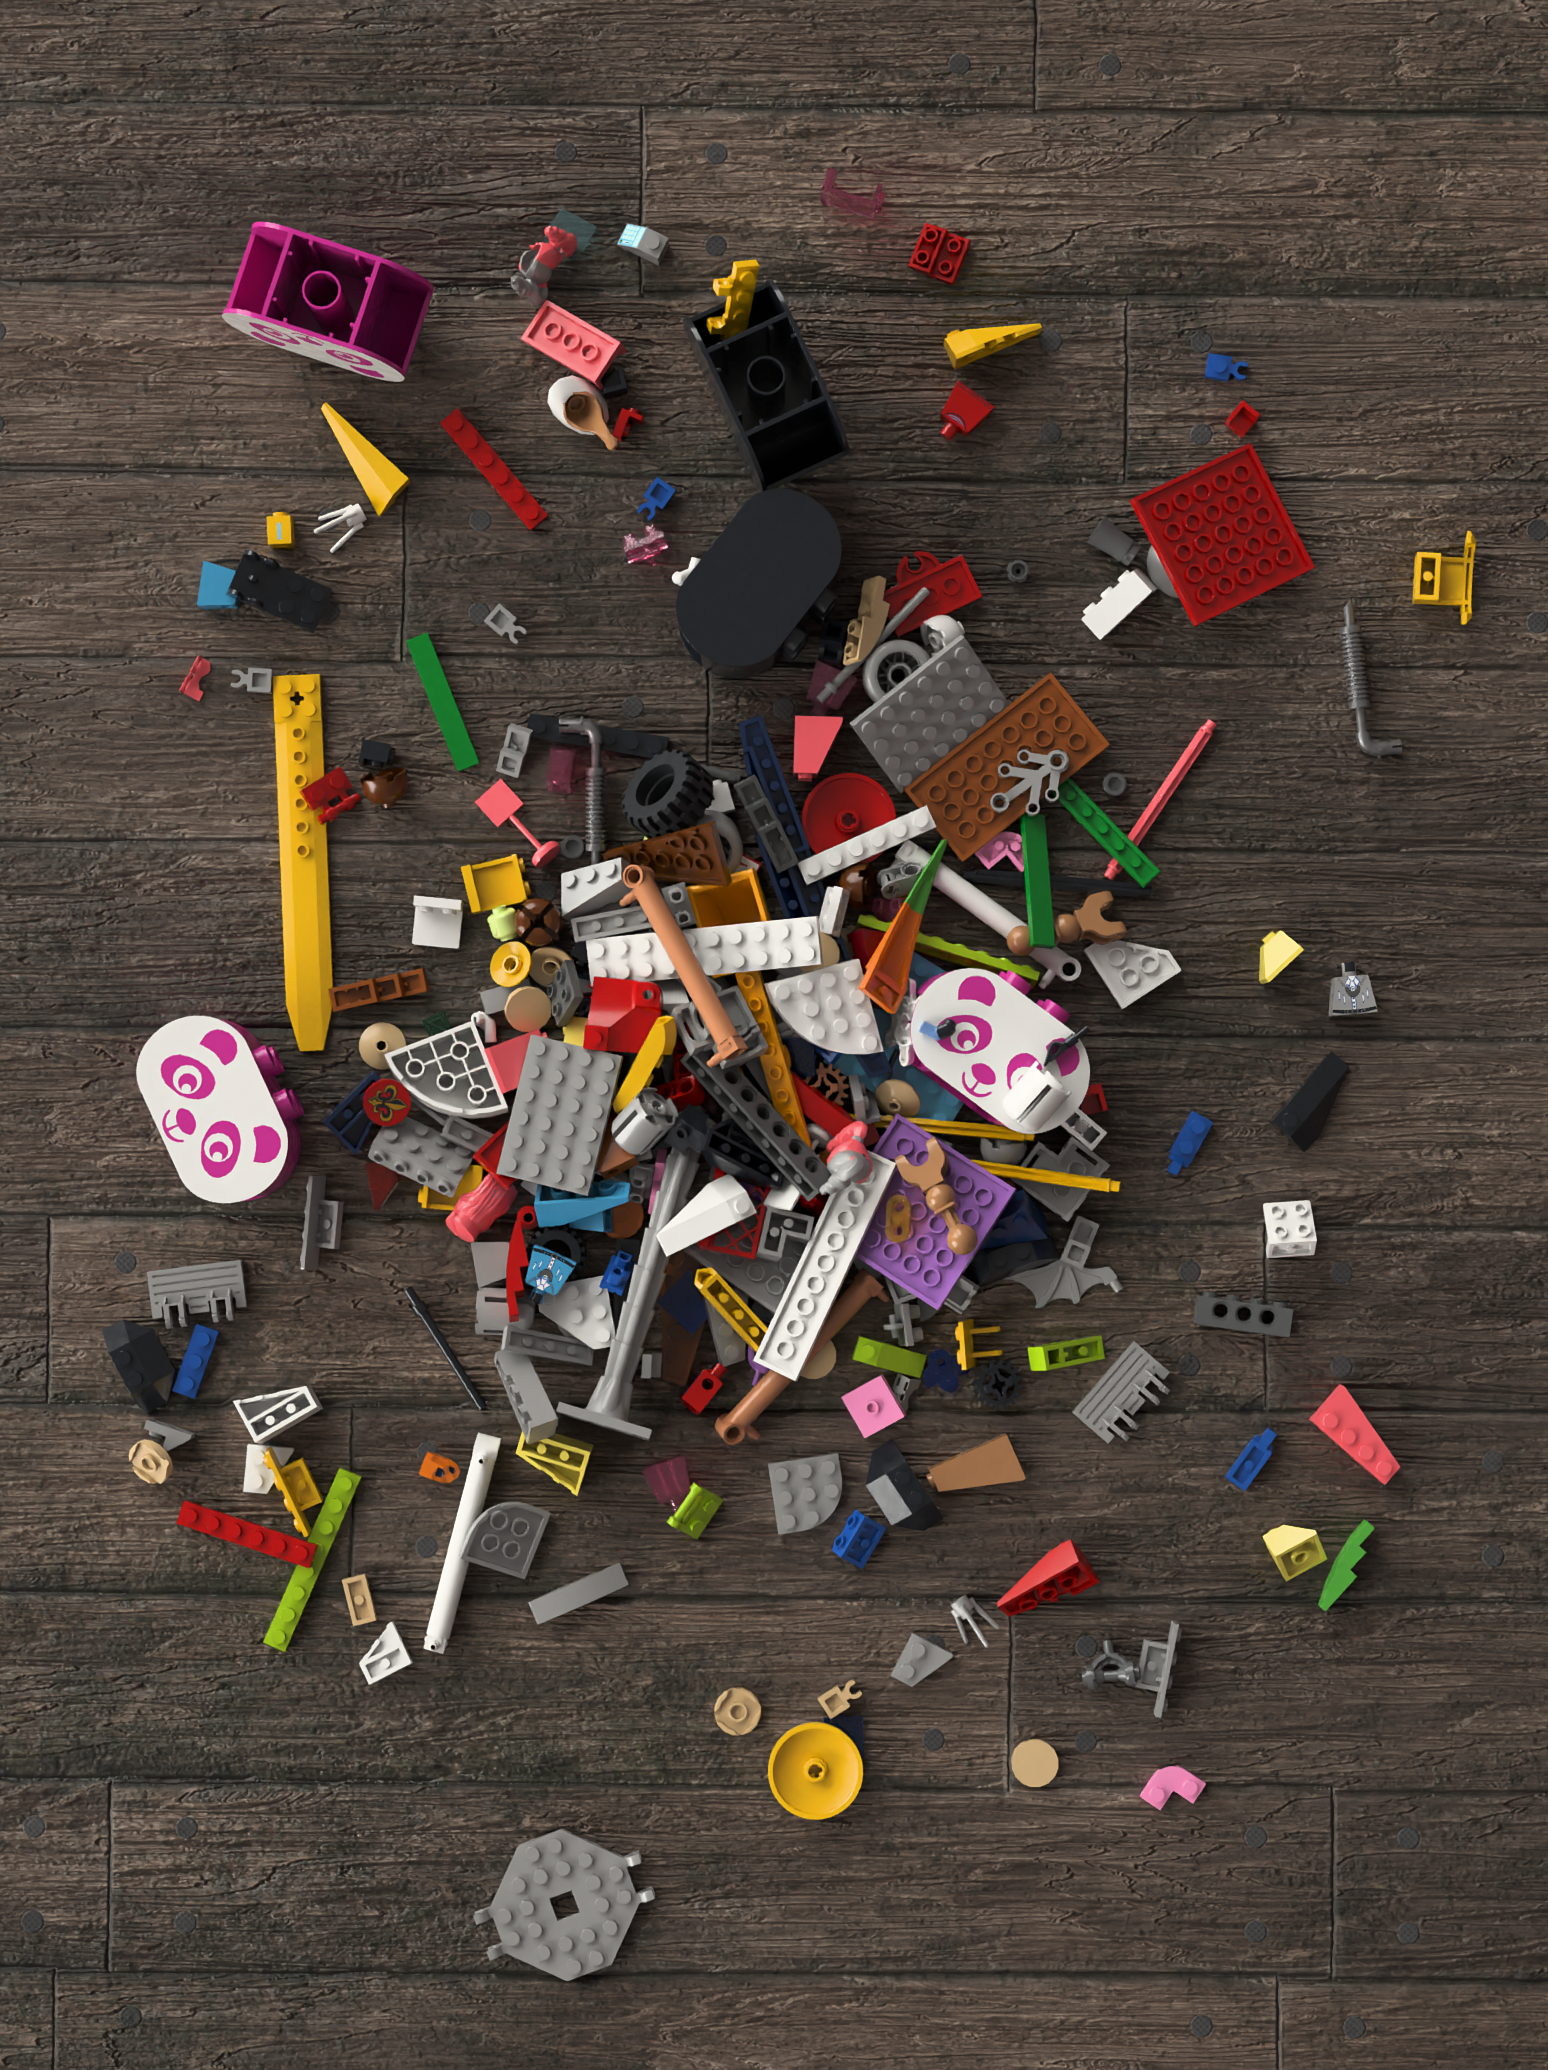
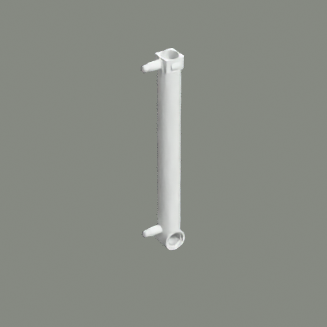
[887,840,1081,989]
[423,1433,501,1654]

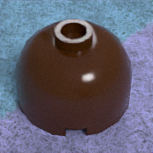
[360,767,408,808]
[835,863,876,909]

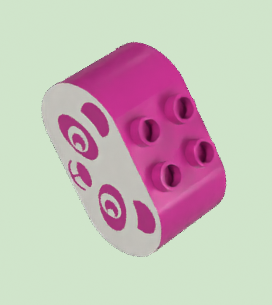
[222,222,434,382]
[909,968,1090,1134]
[136,1016,304,1203]

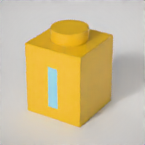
[267,512,295,549]

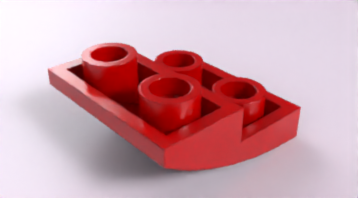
[908,223,971,286]

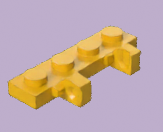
[706,259,759,342]

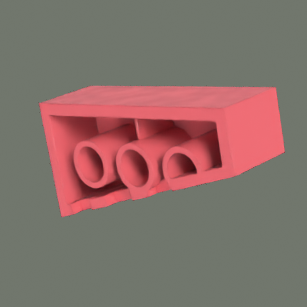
[1309,1384,1400,1485]

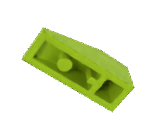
[852,1335,927,1378]
[1027,1335,1105,1371]

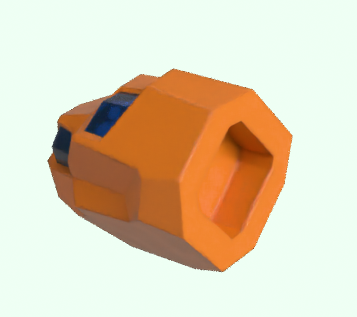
[419,1451,460,1483]

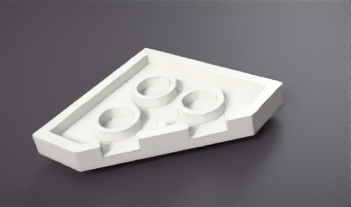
[1083,940,1182,1009]
[538,1276,616,1350]

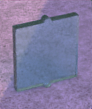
[543,208,597,261]

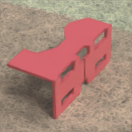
[179,655,211,701]

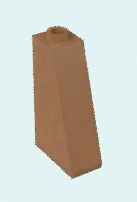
[926,1433,1026,1492]

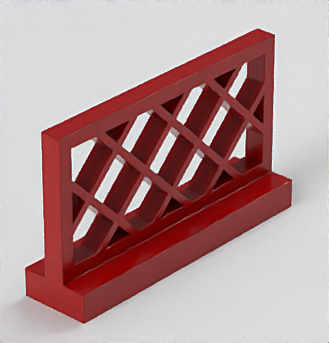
[698,1168,771,1260]

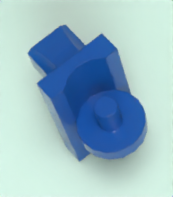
[599,1251,635,1296]

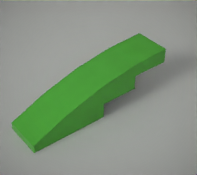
[1318,1520,1375,1612]

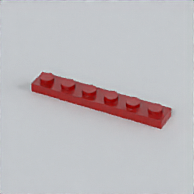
[440,408,549,531]
[177,1500,318,1568]

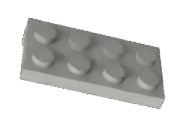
[368,1116,475,1197]

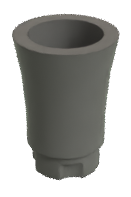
[1086,516,1140,566]

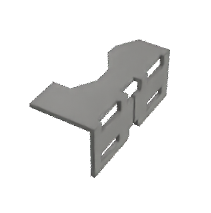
[892,1373,921,1412]

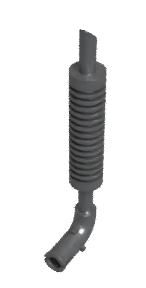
[1340,599,1402,758]
[559,716,607,865]

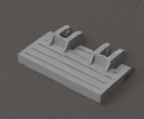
[147,1259,247,1329]
[1072,1341,1170,1444]

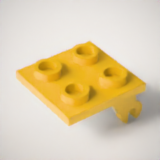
[955,1319,1002,1370]

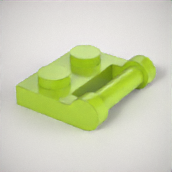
[667,1482,724,1539]

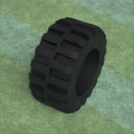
[622,750,713,839]

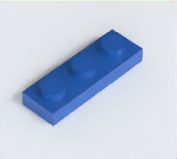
[172,1324,220,1399]

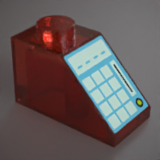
[365,1162,403,1210]

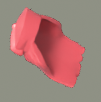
[446,1173,518,1242]

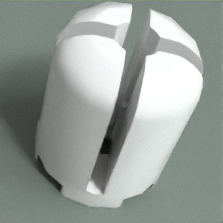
[1002,1061,1072,1131]

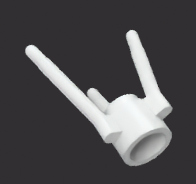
[314,503,367,553]

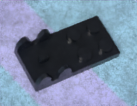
[226,550,332,633]

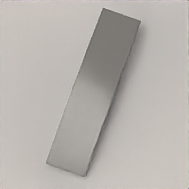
[528,1563,629,1624]

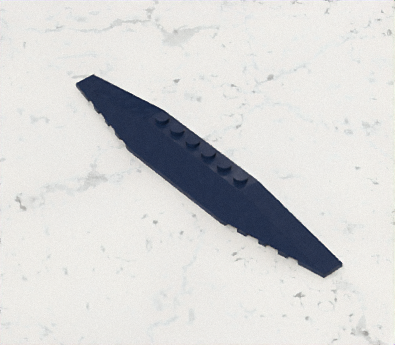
[739,715,892,1079]

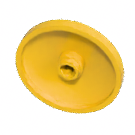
[768,1722,863,1820]

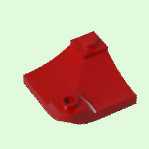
[583,976,663,1053]

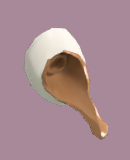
[547,375,618,451]

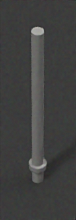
[816,587,930,703]

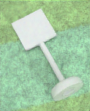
[763,1123,834,1211]

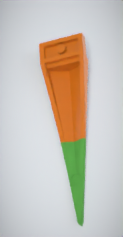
[858,839,947,1014]

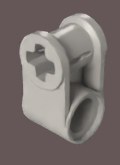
[877,862,922,899]

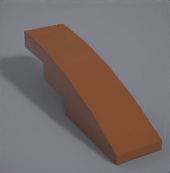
[328,968,430,1012]

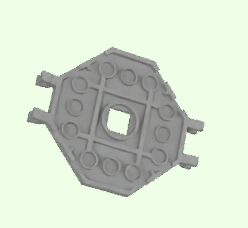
[473,1828,656,1981]

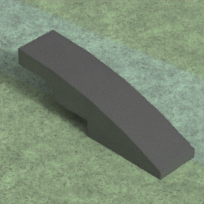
[733,775,799,873]

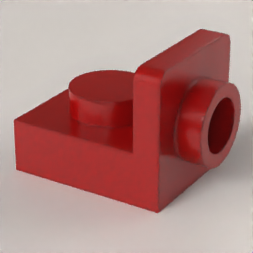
[612,407,644,442]

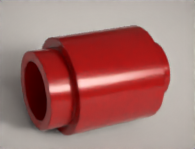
[517,1205,538,1229]

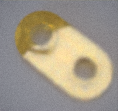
[885,1195,912,1243]

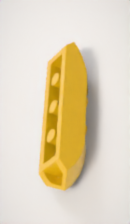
[612,1015,677,1115]
[694,1267,768,1353]

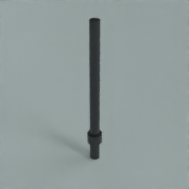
[404,1286,487,1410]

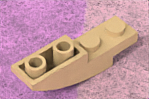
[843,576,890,666]

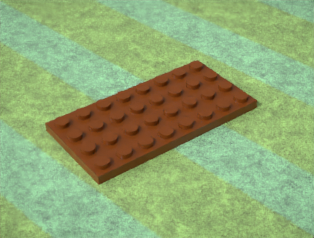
[904,672,1110,863]

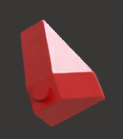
[997,1539,1099,1617]

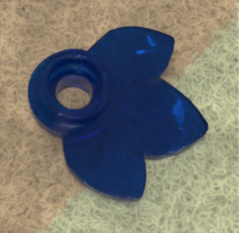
[923,1349,970,1393]

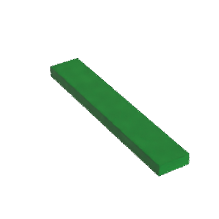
[406,632,480,772]
[1051,778,1161,889]
[1020,813,1055,949]

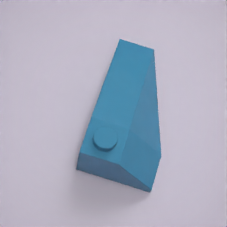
[534,1179,631,1227]

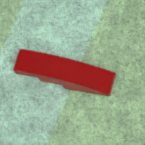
[791,1071,868,1137]
[506,1221,529,1323]

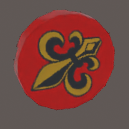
[363,1079,411,1126]

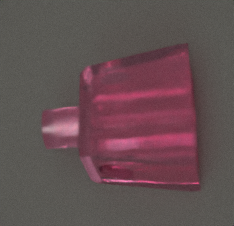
[807,660,858,716]
[546,747,577,794]
[642,1453,691,1514]

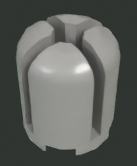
[611,1087,678,1155]
[475,1287,535,1336]

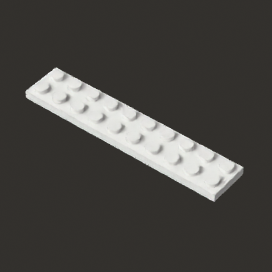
[586,916,823,987]
[753,1150,897,1381]

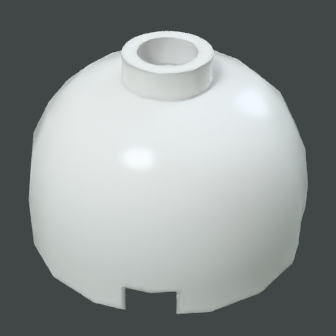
[920,615,965,656]

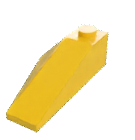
[943,323,1042,370]

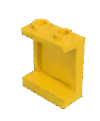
[461,854,531,914]
[418,1165,484,1210]

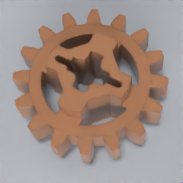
[802,1063,849,1106]

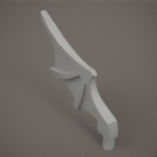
[1003,1258,1123,1308]

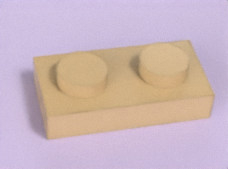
[342,1573,377,1626]

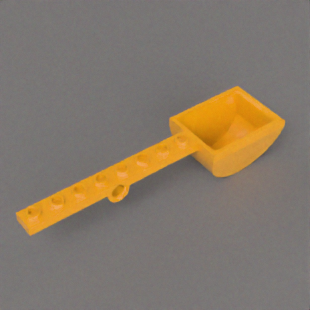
[686,868,813,1148]

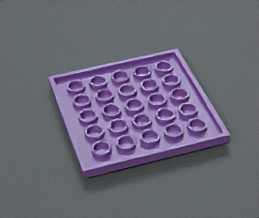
[856,1113,1017,1311]

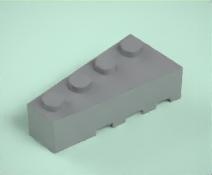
[494,1350,558,1445]

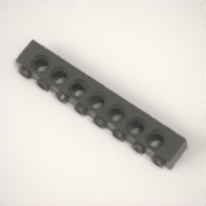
[680,1049,832,1202]

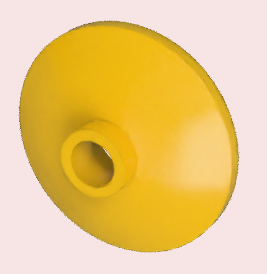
[490,941,532,987]

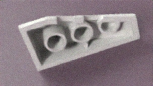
[656,1174,757,1257]

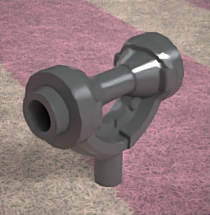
[1082,1640,1141,1690]

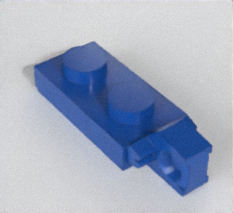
[1167,1111,1213,1175]
[1224,1427,1277,1491]

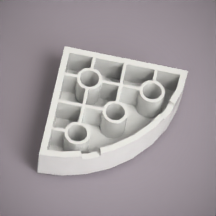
[764,959,884,1055]
[384,1021,508,1119]

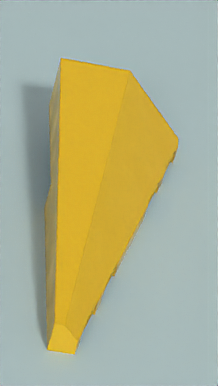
[321,402,410,517]

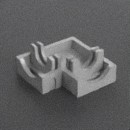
[670,985,768,1069]
[1011,1137,1110,1222]

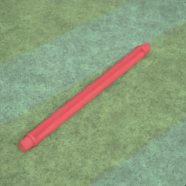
[1104,719,1217,881]

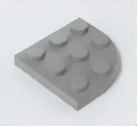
[768,1453,842,1535]
[459,1502,551,1579]

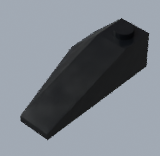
[1269,1051,1349,1152]

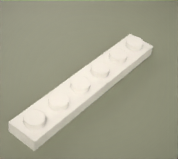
[797,805,936,885]

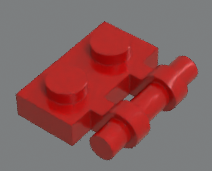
[299,766,361,825]

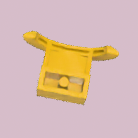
[1412,531,1476,625]

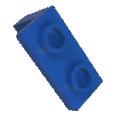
[832,1510,886,1569]

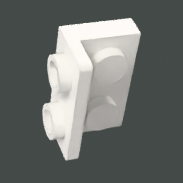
[819,886,850,938]

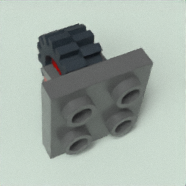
[547,960,593,1027]

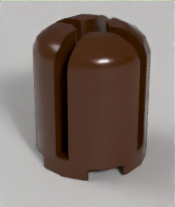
[514,898,564,947]

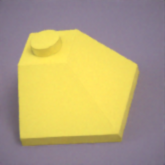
[1259,930,1304,984]
[1262,1525,1327,1582]

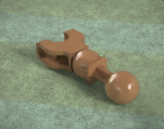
[1007,891,1127,956]
[895,1137,978,1255]

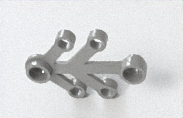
[990,749,1069,816]

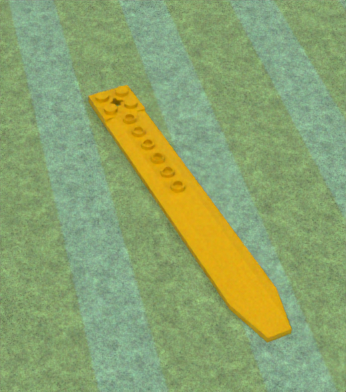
[273,674,333,1051]

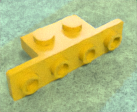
[263,1446,323,1537]

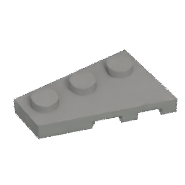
[702,1288,748,1367]

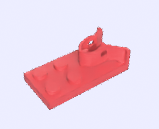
[521,299,627,390]

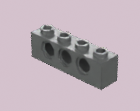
[1193,1291,1293,1338]

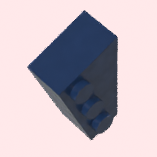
[323,1070,382,1156]
[979,1190,1048,1250]

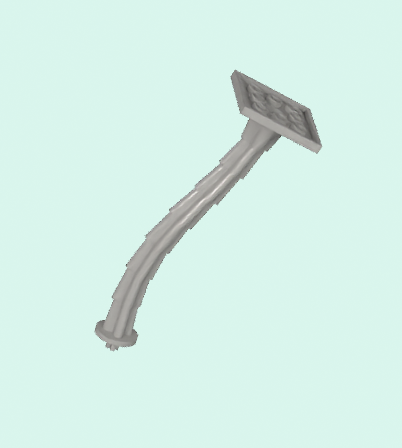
[556,1105,716,1441]

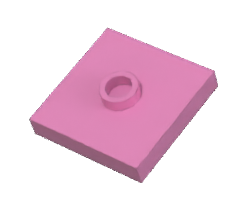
[841,1374,906,1438]

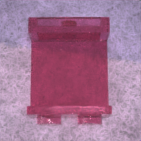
[821,167,885,219]

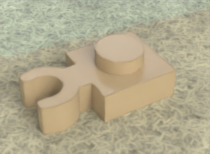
[818,1679,862,1719]

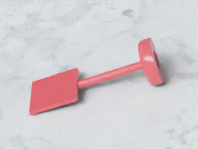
[475,779,561,869]

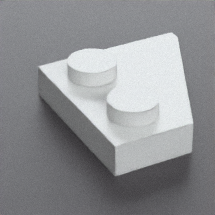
[243,1444,294,1494]
[359,1622,413,1685]

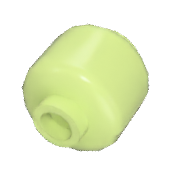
[487,905,518,941]

